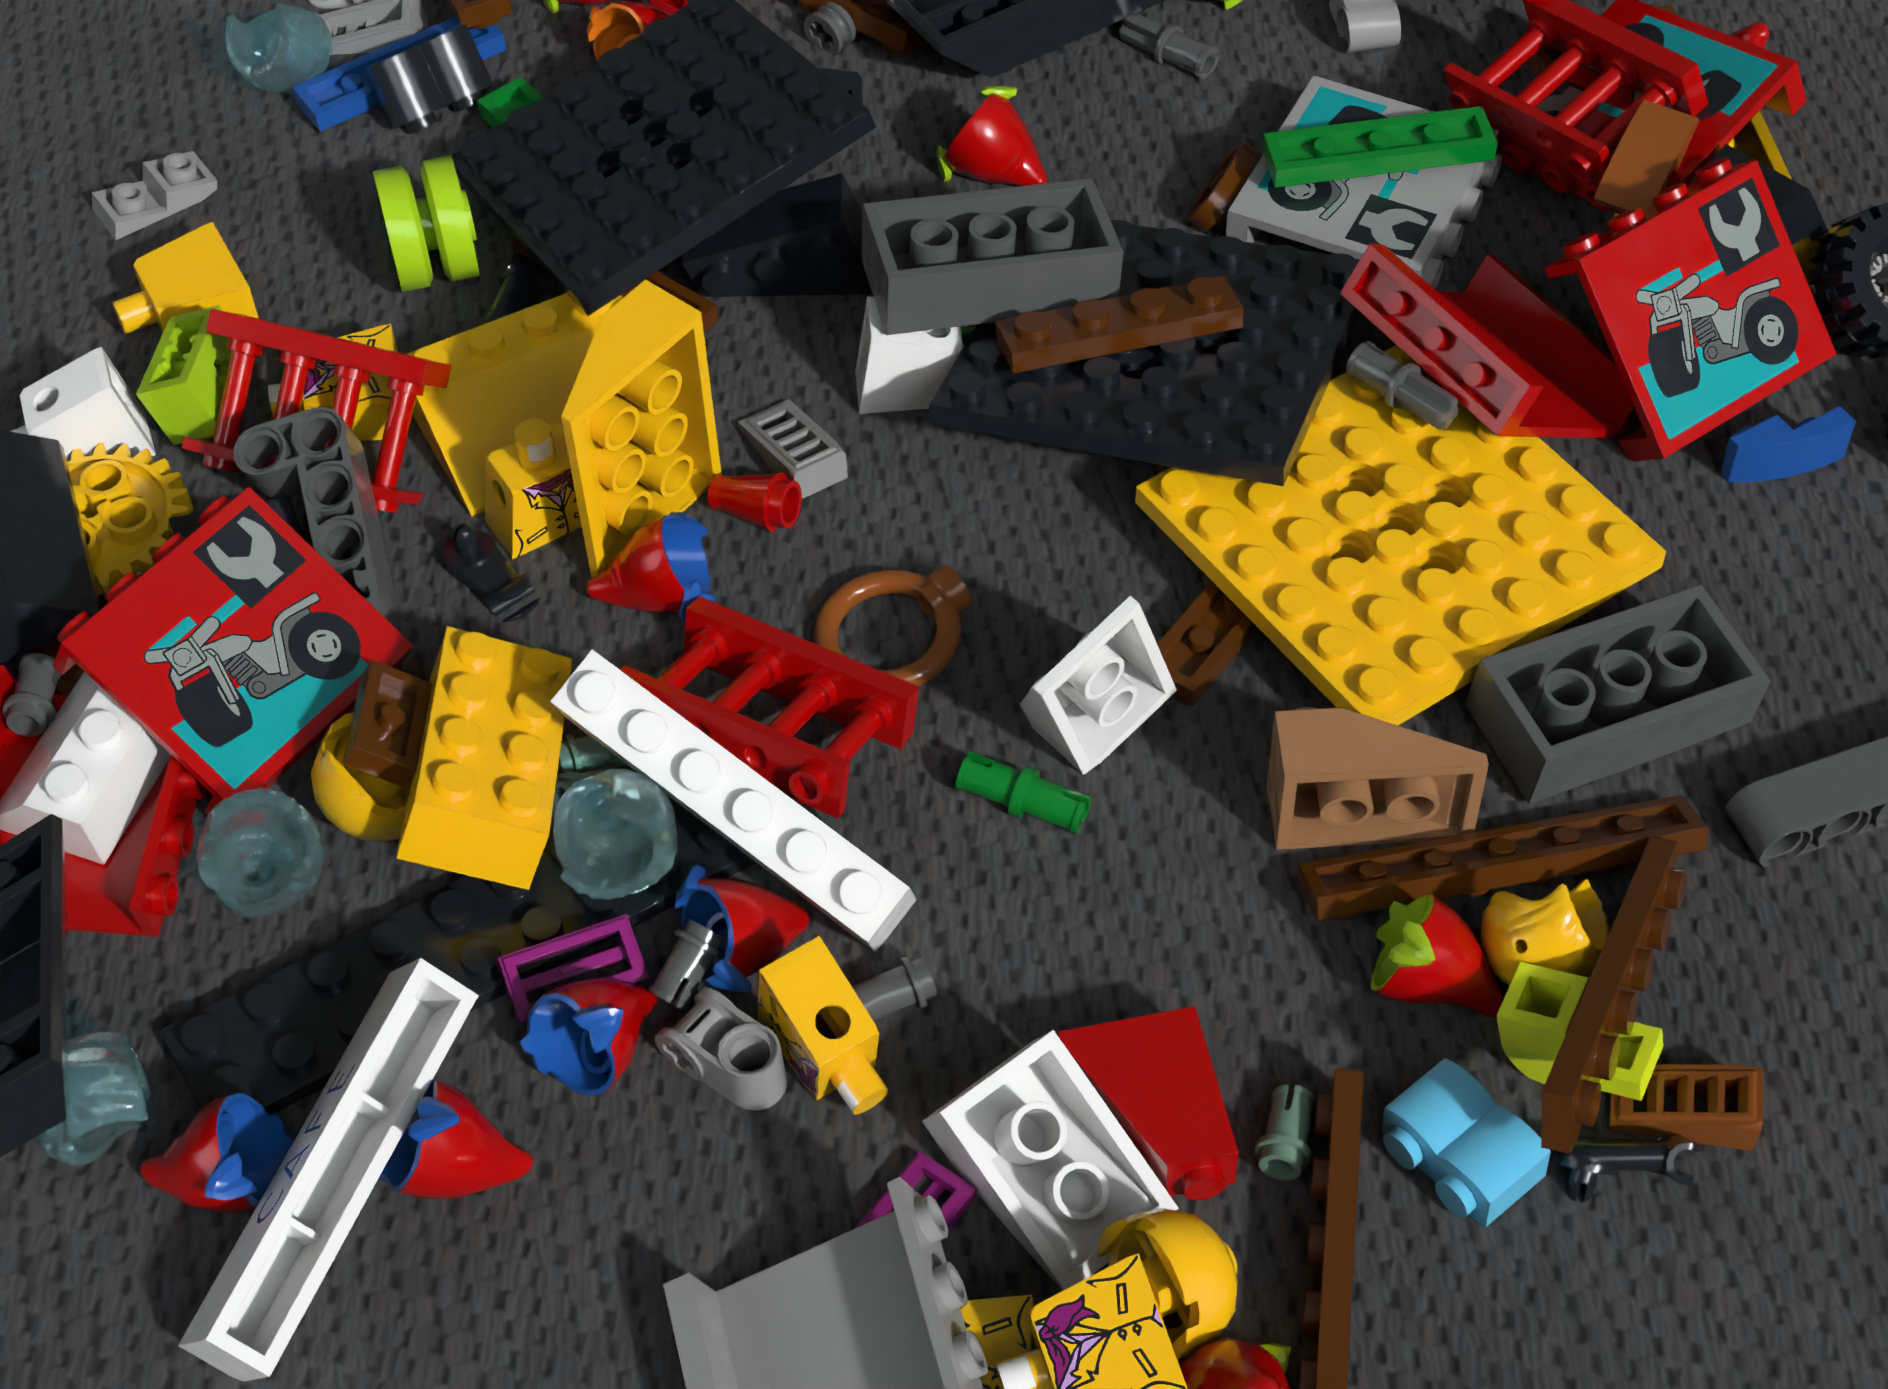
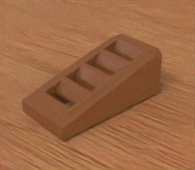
[1608,1064,1763,1151]

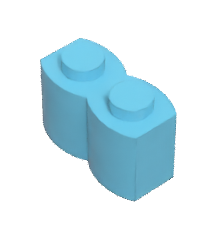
[1382,1058,1551,1228]

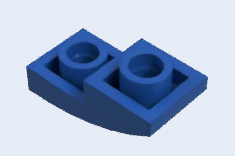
[1720,406,1856,482]

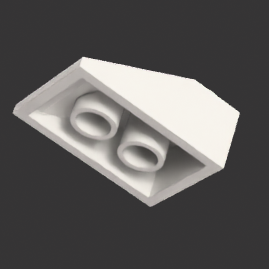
[1020,596,1177,775]
[922,1030,1179,1291]

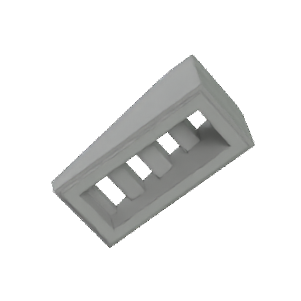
[315,0,429,55]
[738,399,848,499]

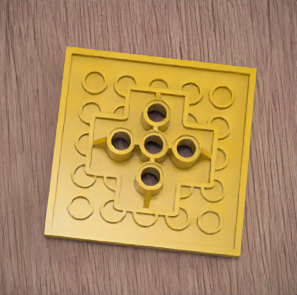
[1135,345,1666,726]

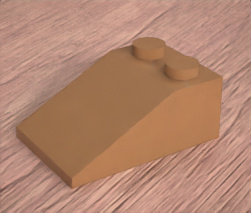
[1267,707,1489,850]

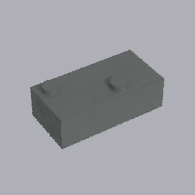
[861,178,1124,335]
[1464,585,1771,804]

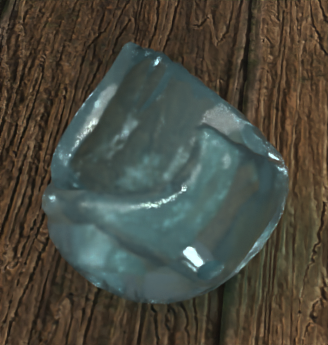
[224,3,333,94]
[553,769,678,900]
[196,788,324,918]
[34,1030,158,1167]

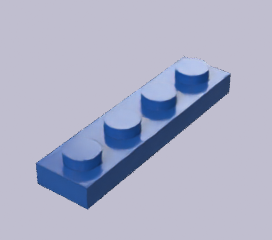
[292,17,507,132]

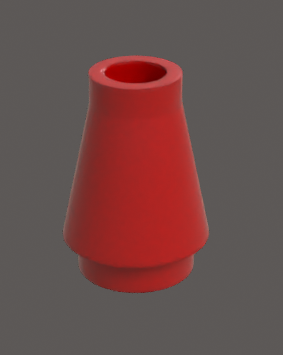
[708,473,802,532]

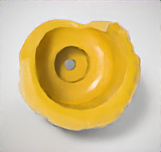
[1481,879,1610,987]

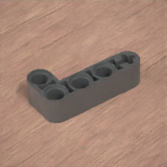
[233,407,398,627]

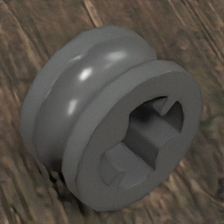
[804,2,856,56]

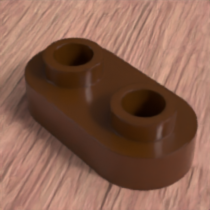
[1186,140,1261,232]

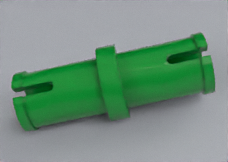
[956,750,1092,835]

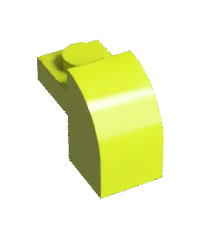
[1496,961,1664,1101]

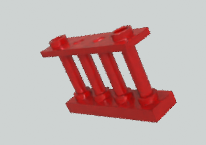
[1443,0,1709,186]
[182,308,452,513]
[619,596,919,819]

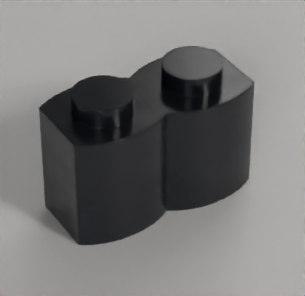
[362,24,493,134]

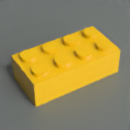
[396,626,572,890]

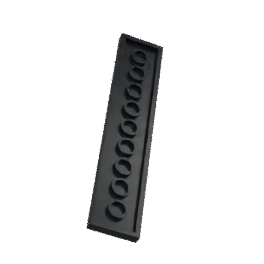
[159,783,821,1114]

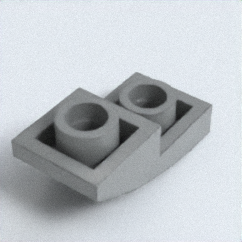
[91,151,217,240]

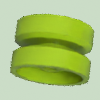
[373,155,480,293]

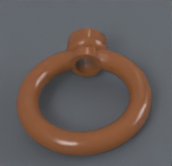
[813,564,972,687]

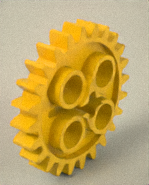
[67,443,194,603]

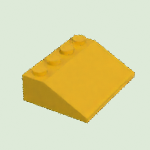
[561,279,722,578]
[407,293,622,517]

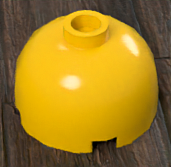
[311,712,411,843]
[1097,1208,1238,1360]

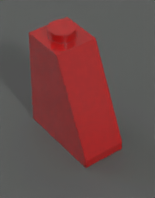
[1058,1006,1239,1200]

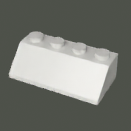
[0,671,171,865]

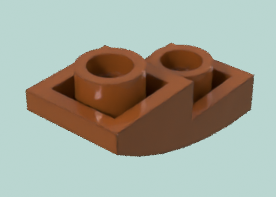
[1594,100,1699,213]

